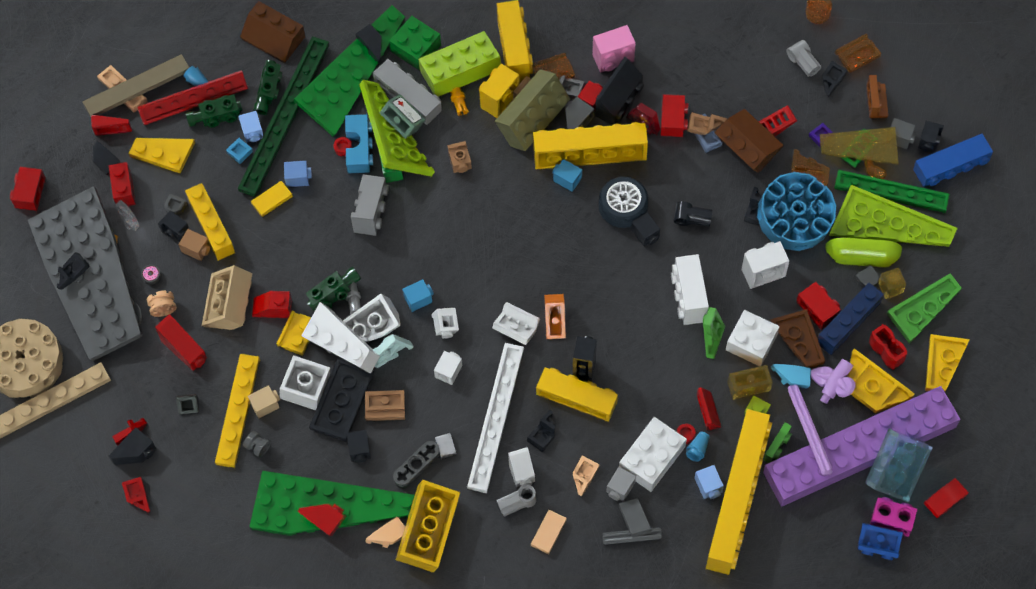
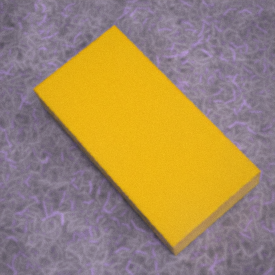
[251,181,293,217]

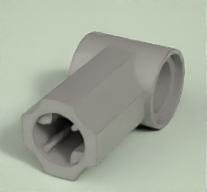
[786,40,821,77]
[496,485,537,517]

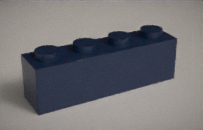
[818,283,884,355]

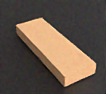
[97,65,148,113]

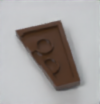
[770,309,825,368]

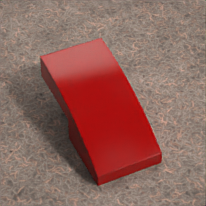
[924,478,969,518]

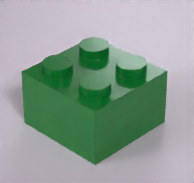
[389,15,441,70]

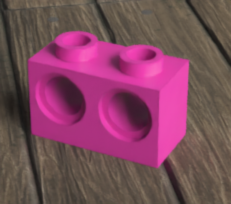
[870,497,917,537]

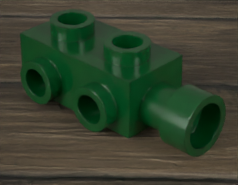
[253,60,282,115]
[185,94,242,128]
[306,266,361,311]

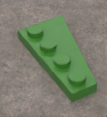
[887,273,962,344]

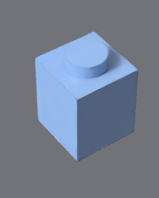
[239,111,263,143]
[695,465,724,499]

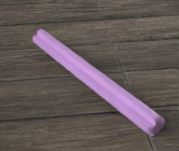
[788,384,833,476]

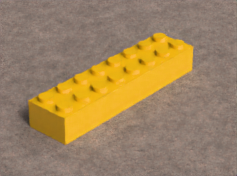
[706,409,772,575]

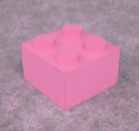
[592,25,635,73]

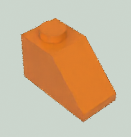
[544,294,566,339]

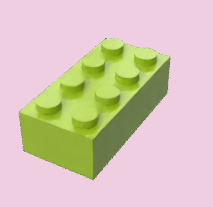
[418,31,501,97]

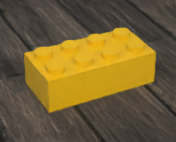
[497,0,533,83]
[395,480,460,572]

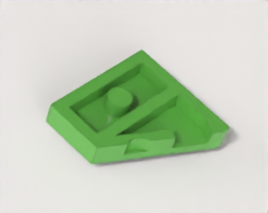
[703,307,725,359]

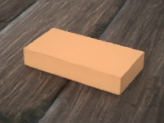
[531,510,567,555]

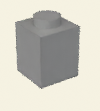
[606,467,636,502]

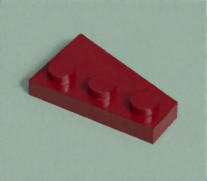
[626,103,661,136]

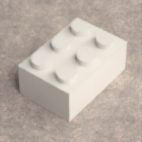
[671,254,709,325]
[619,417,687,492]

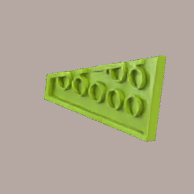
[359,80,435,177]
[829,185,957,247]

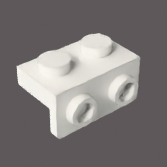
[492,302,540,345]

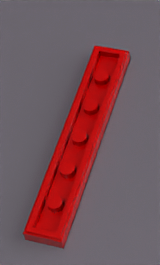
[137,70,248,125]

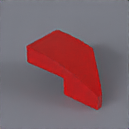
[112,418,147,446]
[122,477,151,512]

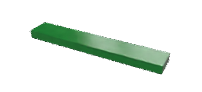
[834,170,950,213]

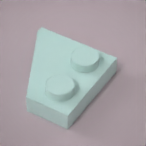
[373,334,414,368]

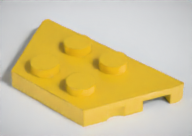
[847,349,915,413]

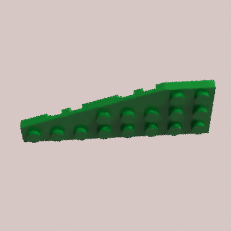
[249,471,415,536]

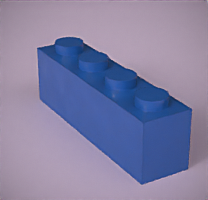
[913,134,993,187]

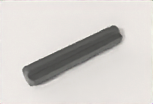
[602,527,662,544]

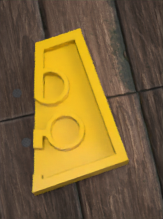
[128,138,195,173]
[925,334,970,392]

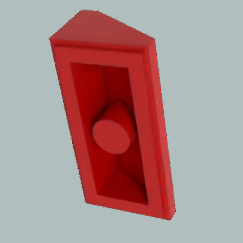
[697,387,721,430]

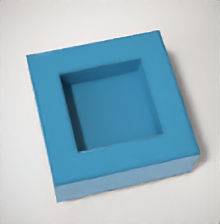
[226,138,253,164]

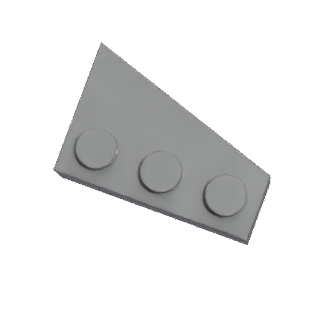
[351,174,389,236]

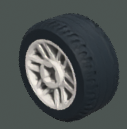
[599,176,648,228]

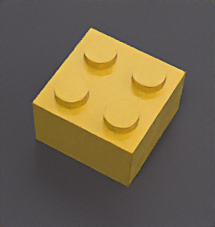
[479,64,520,118]

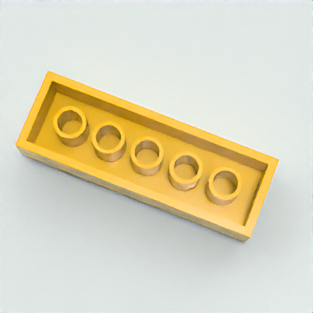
[533,122,648,169]

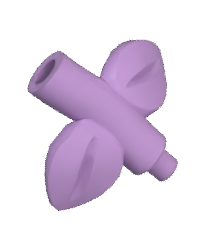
[810,359,856,404]

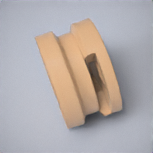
[147,290,177,317]

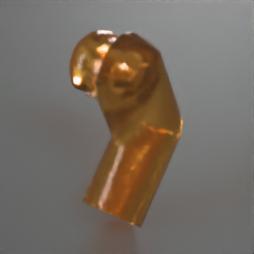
[864,156,887,179]

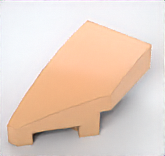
[573,455,600,497]
[365,517,405,548]

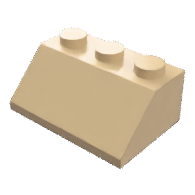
[202,265,252,330]

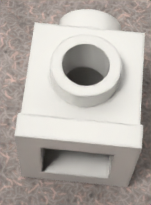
[431,308,459,338]

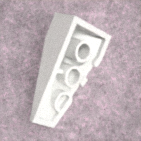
[327,294,400,353]

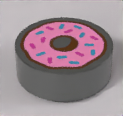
[141,265,161,285]

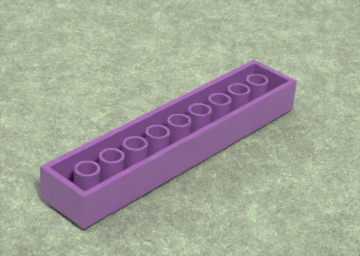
[763,386,960,507]

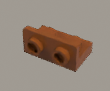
[866,75,888,118]

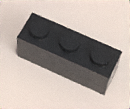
[573,336,597,382]

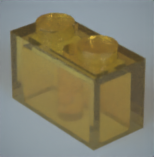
[727,365,772,400]

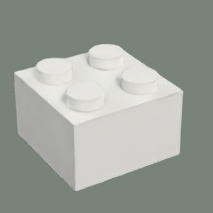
[742,241,789,289]
[726,310,779,367]
[280,355,330,410]

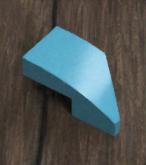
[771,364,811,389]

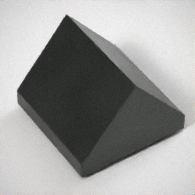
[176,394,199,414]

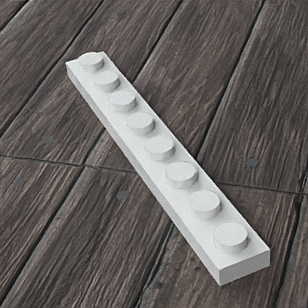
[467,343,524,493]

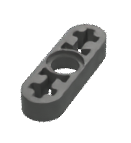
[393,441,440,488]

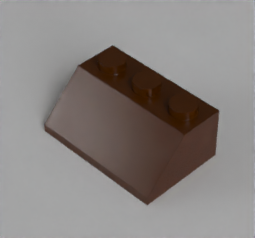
[240,1,305,63]
[715,109,784,173]

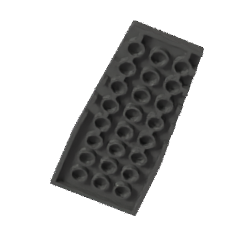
[28,186,143,361]

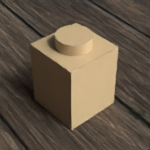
[248,385,280,419]

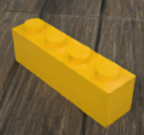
[185,183,235,261]
[536,367,618,422]

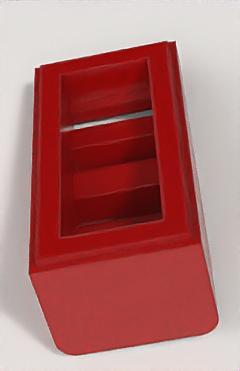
[759,105,798,137]
[91,115,132,136]

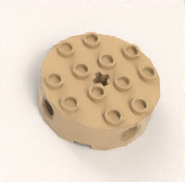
[0,319,63,398]

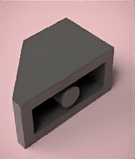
[565,97,594,129]

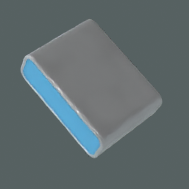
[435,433,456,459]

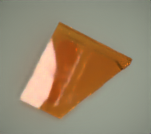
[791,149,830,186]

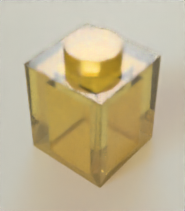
[878,267,906,299]

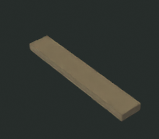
[83,54,190,117]

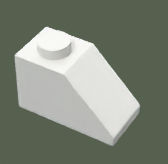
[508,447,535,487]

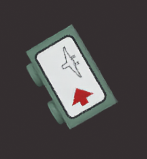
[380,94,426,139]

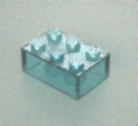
[865,428,933,502]

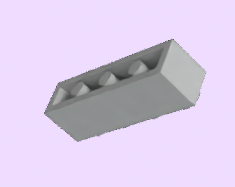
[373,59,442,125]

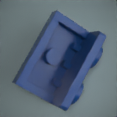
[857,523,903,560]

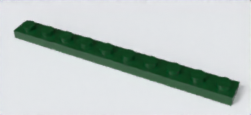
[238,36,330,197]

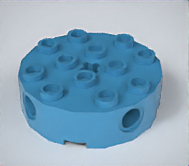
[757,172,836,251]

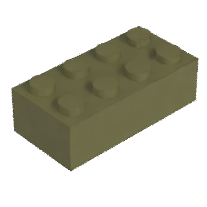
[495,69,570,151]

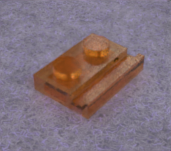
[835,34,881,73]
[532,52,575,80]

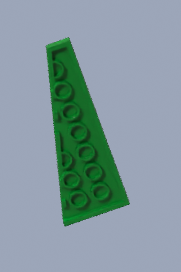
[294,5,405,137]

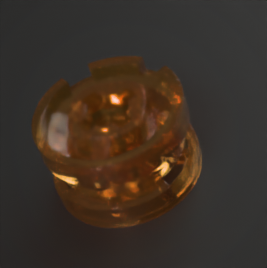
[805,0,832,24]

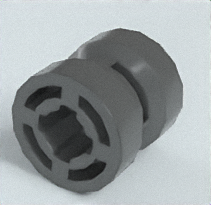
[243,431,271,458]

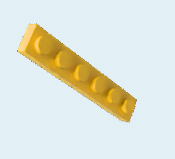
[215,354,260,468]

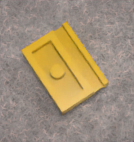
[276,311,311,356]

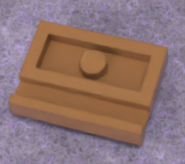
[365,390,405,421]

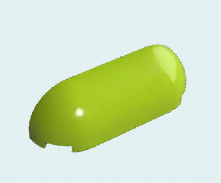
[825,238,902,267]

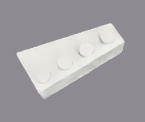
[301,302,380,373]

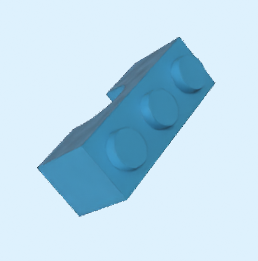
[345,114,373,173]

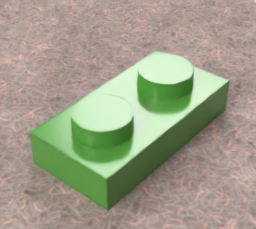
[764,422,792,463]

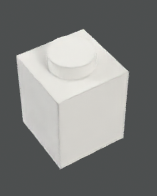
[434,351,462,385]

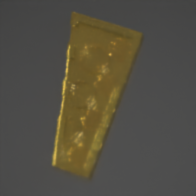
[820,127,899,165]

